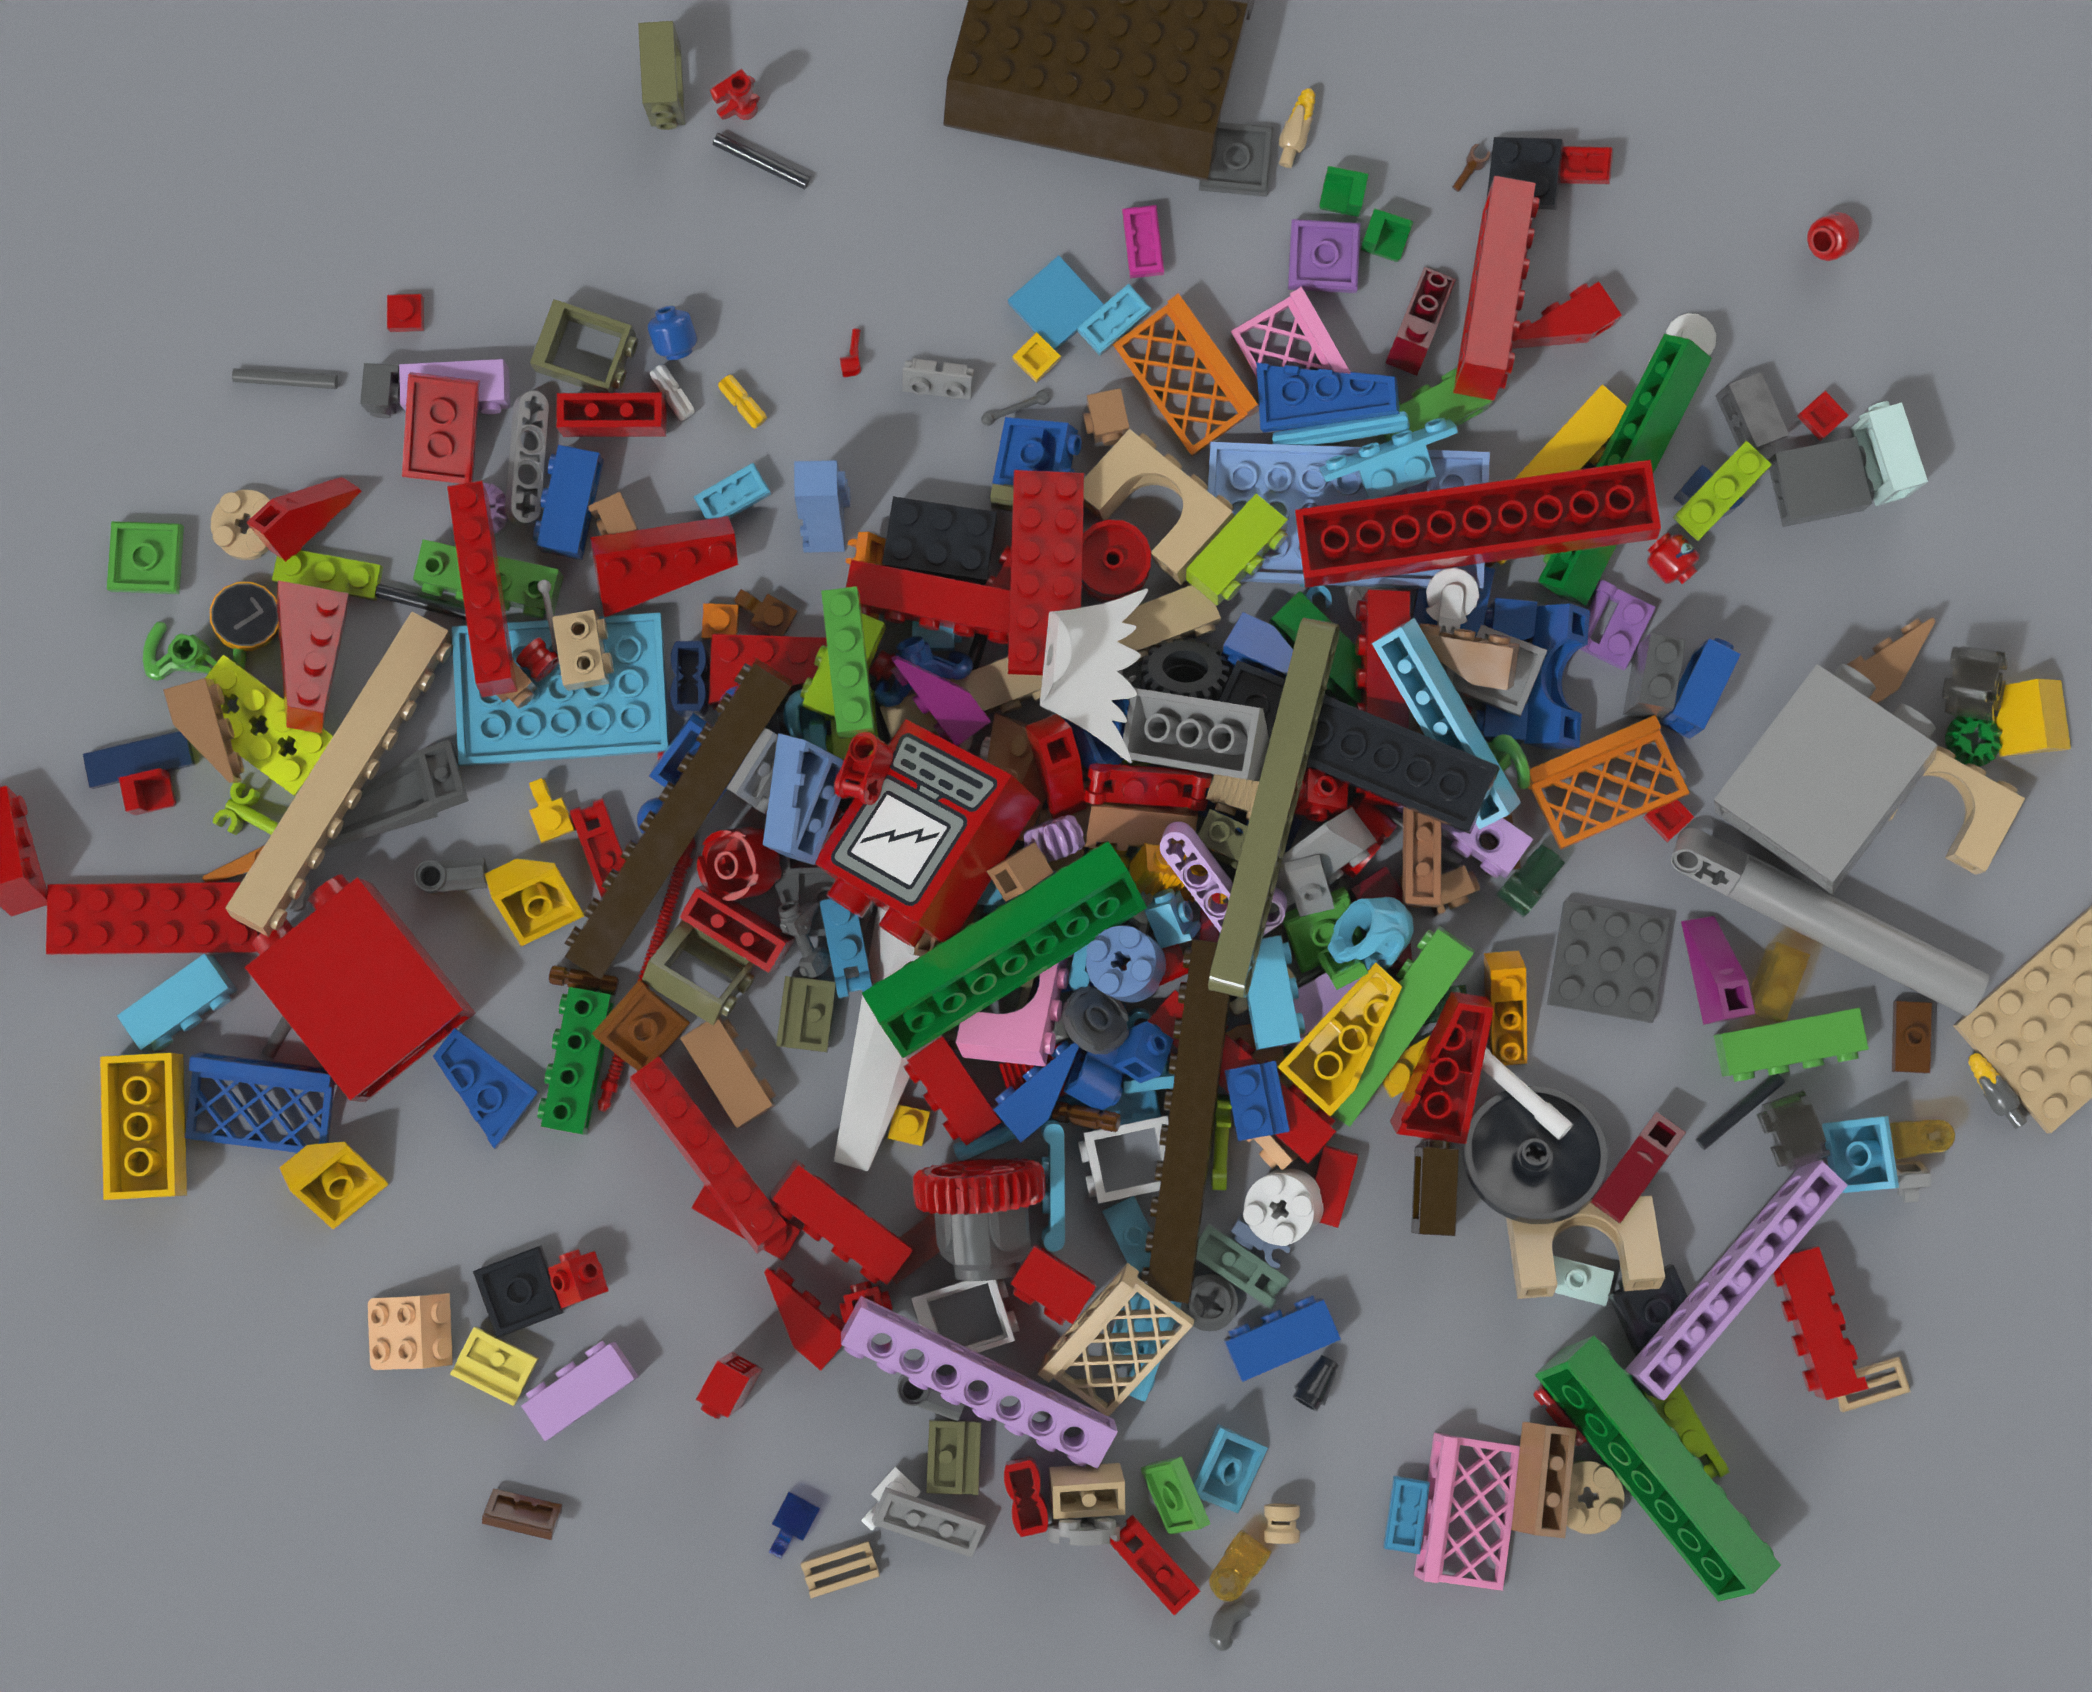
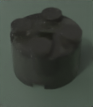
[1942,646,2008,722]
[1756,1089,1830,1171]

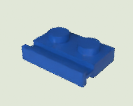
[1225,1061,1290,1141]

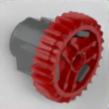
[913,1157,1046,1281]

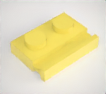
[450,1327,539,1406]

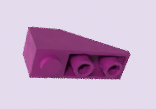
[891,655,991,746]
[1681,916,1755,1025]

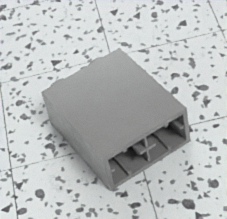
[1714,664,1937,894]

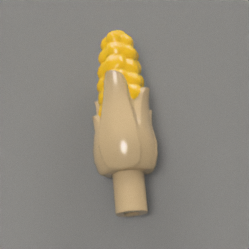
[1279,88,1316,168]

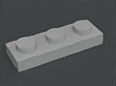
[872,1487,986,1557]

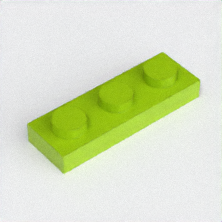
[1672,441,1772,541]
[272,550,384,601]

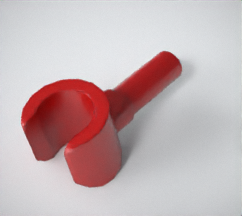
[840,328,861,377]

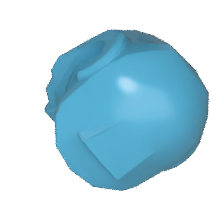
[1328,897,1414,969]

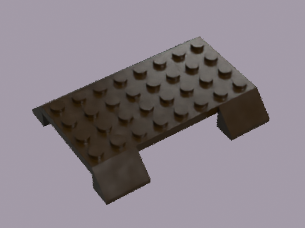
[943,0,1255,181]

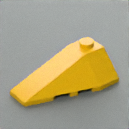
[1277,963,1402,1116]

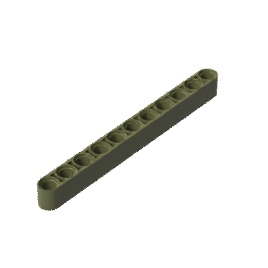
[1208,618,1340,998]

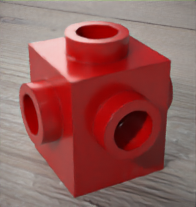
[1294,768,1348,821]
[548,1249,609,1309]
[839,1280,893,1324]

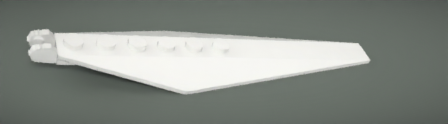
[834,736,991,1171]

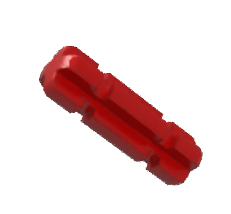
[1533,1385,1587,1446]

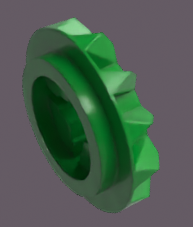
[1945,712,2002,767]

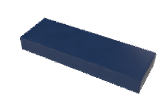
[83,731,195,789]

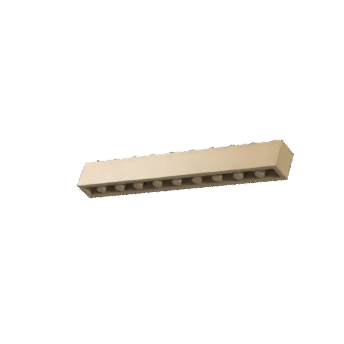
[880,585,1221,739]
[226,612,453,937]

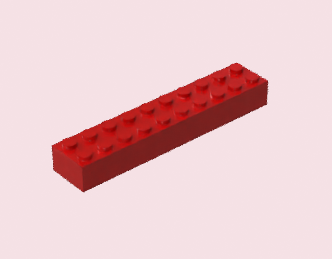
[1295,460,1661,588]

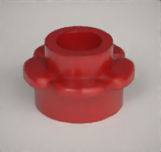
[868,650,896,683]

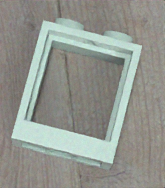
[1850,401,1928,506]

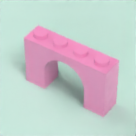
[956,915,1074,1066]

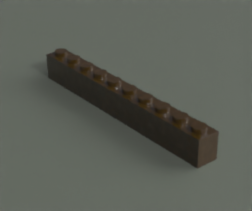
[564,658,793,979]
[1141,939,1231,1304]

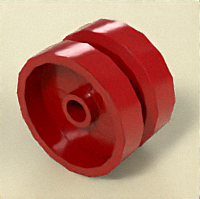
[1082,519,1151,603]

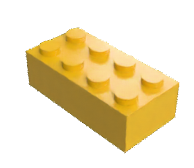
[100,1053,187,1200]

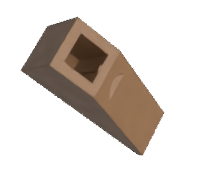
[1846,617,1936,704]
[1419,624,1520,690]
[163,678,244,783]

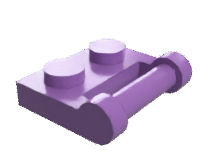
[1580,580,1656,671]

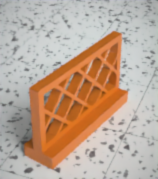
[1112,293,1259,457]
[1528,715,1690,850]

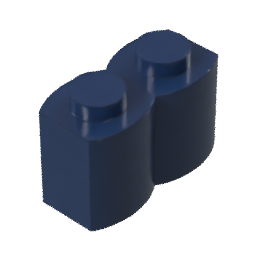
[670,641,710,717]

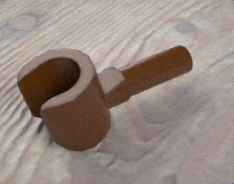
[1452,144,1490,192]

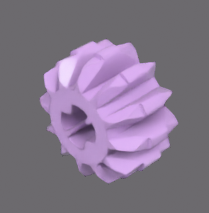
[1023,815,1085,863]

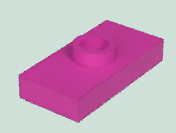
[1122,205,1164,279]

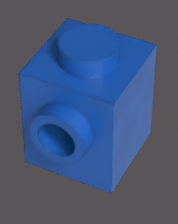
[1114,1021,1174,1083]

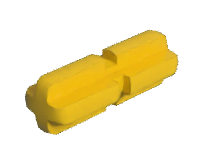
[718,374,767,429]

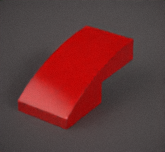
[1314,1145,1358,1228]

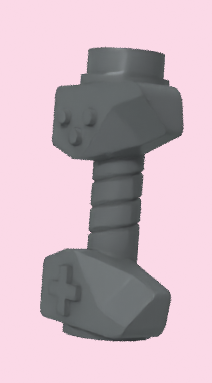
[778,900,832,978]

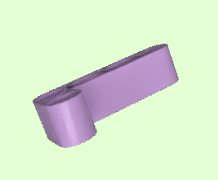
[1160,822,1287,936]

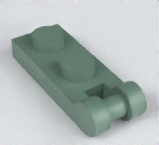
[1196,1224,1291,1309]

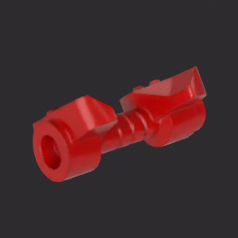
[710,69,760,120]

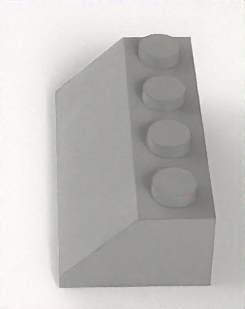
[1120,688,1270,782]
[1222,807,1377,913]

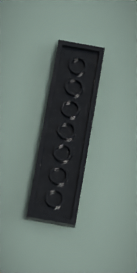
[1219,660,1500,834]

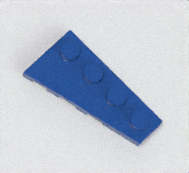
[1256,362,1400,433]

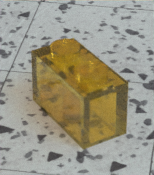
[1750,942,1810,1023]

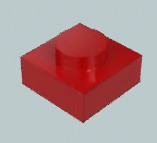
[387,294,424,332]
[1797,391,1849,441]
[1643,792,1694,843]

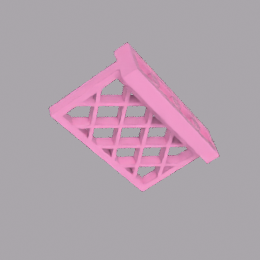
[1231,287,1350,430]
[1414,1432,1520,1591]

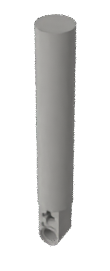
[1671,828,1989,1016]

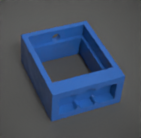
[1659,638,1741,739]

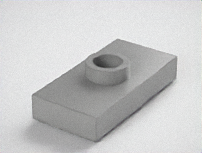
[1284,855,1335,917]

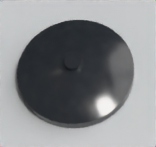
[1463,1086,1608,1224]

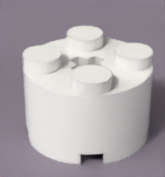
[1243,1169,1324,1246]

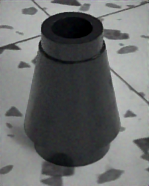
[1293,1355,1339,1411]

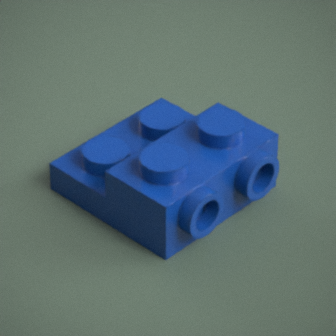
[992,417,1082,485]

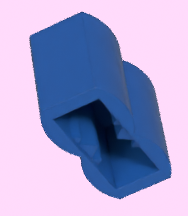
[1064,1047,1126,1111]

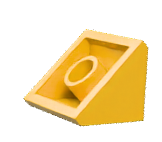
[1990,679,2071,757]

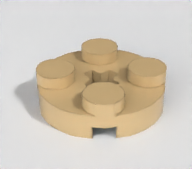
[211,490,270,560]
[1567,1460,1624,1534]

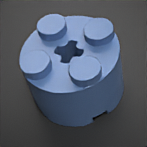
[1086,926,1166,1003]

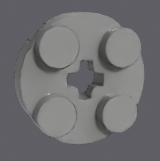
[1048,1515,1120,1546]

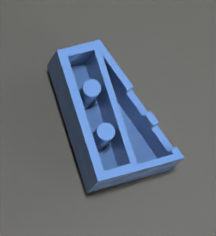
[794,460,851,553]
[763,733,848,865]

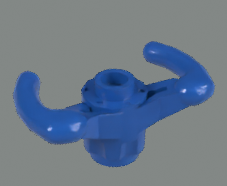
[874,636,973,707]

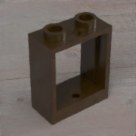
[1411,1141,1459,1236]

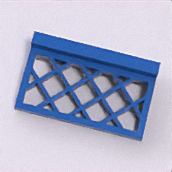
[185,1052,336,1153]

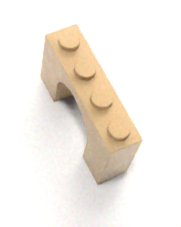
[1083,429,1234,585]
[1889,746,2025,875]
[1506,1195,1665,1299]

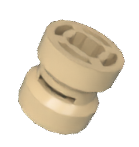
[1264,1503,1300,1544]

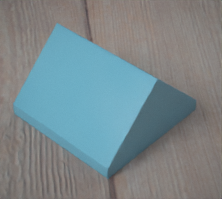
[1822,1116,1899,1193]
[1192,1424,1268,1513]

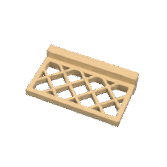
[1038,1263,1194,1417]

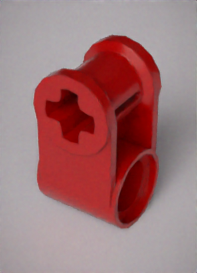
[834,732,893,805]

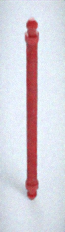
[597,837,696,1112]

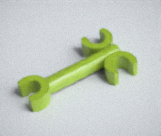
[212,782,278,835]
[1211,1094,1232,1191]

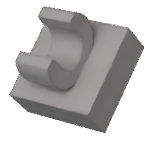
[1895,1161,1931,1203]

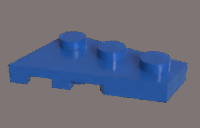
[433,1028,540,1149]

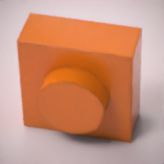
[701,603,739,640]

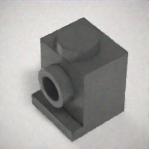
[360,363,400,418]

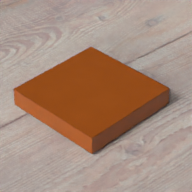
[592,980,690,1071]

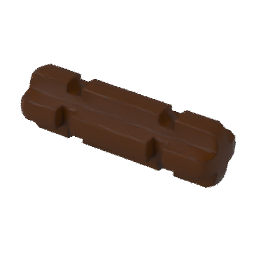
[549,965,619,995]
[1052,1101,1121,1132]

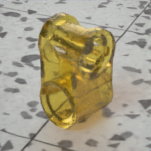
[1889,1120,1955,1159]
[1209,1530,1271,1602]

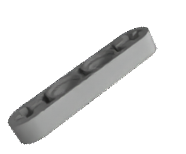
[505,391,549,526]

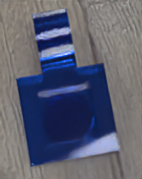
[769,1491,821,1559]

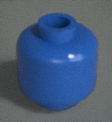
[647,306,697,360]

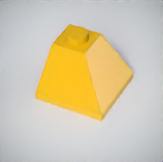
[485,859,584,947]
[279,1142,389,1230]

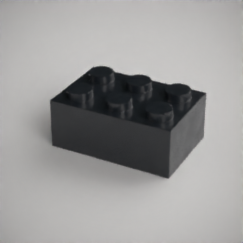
[882,496,997,585]

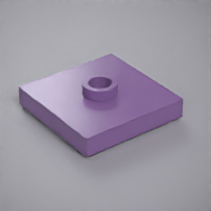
[1288,219,1361,293]

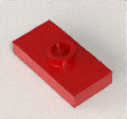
[1559,146,1613,184]

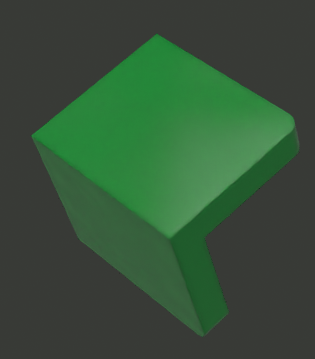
[1319,166,1369,217]
[1360,208,1413,262]

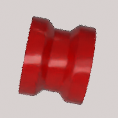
[516,637,559,682]

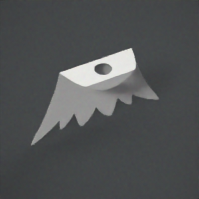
[1040,589,1148,763]

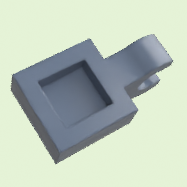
[1231,1213,1291,1269]

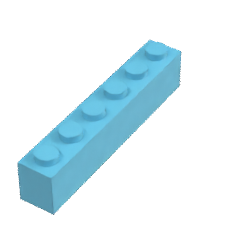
[1372,618,1521,830]

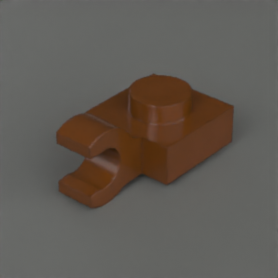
[734,589,798,636]

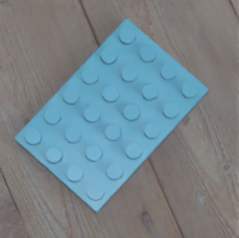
[452,612,669,766]

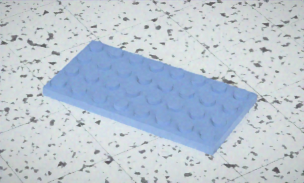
[1208,442,1490,592]

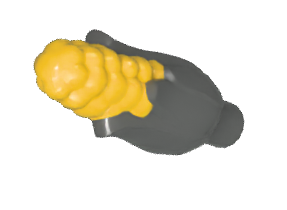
[1968,1053,2027,1129]

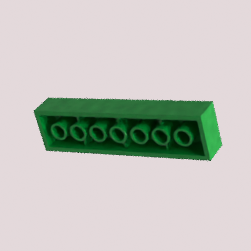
[862,841,1147,1058]
[1535,1335,1781,1602]

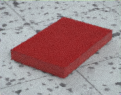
[402,372,480,484]

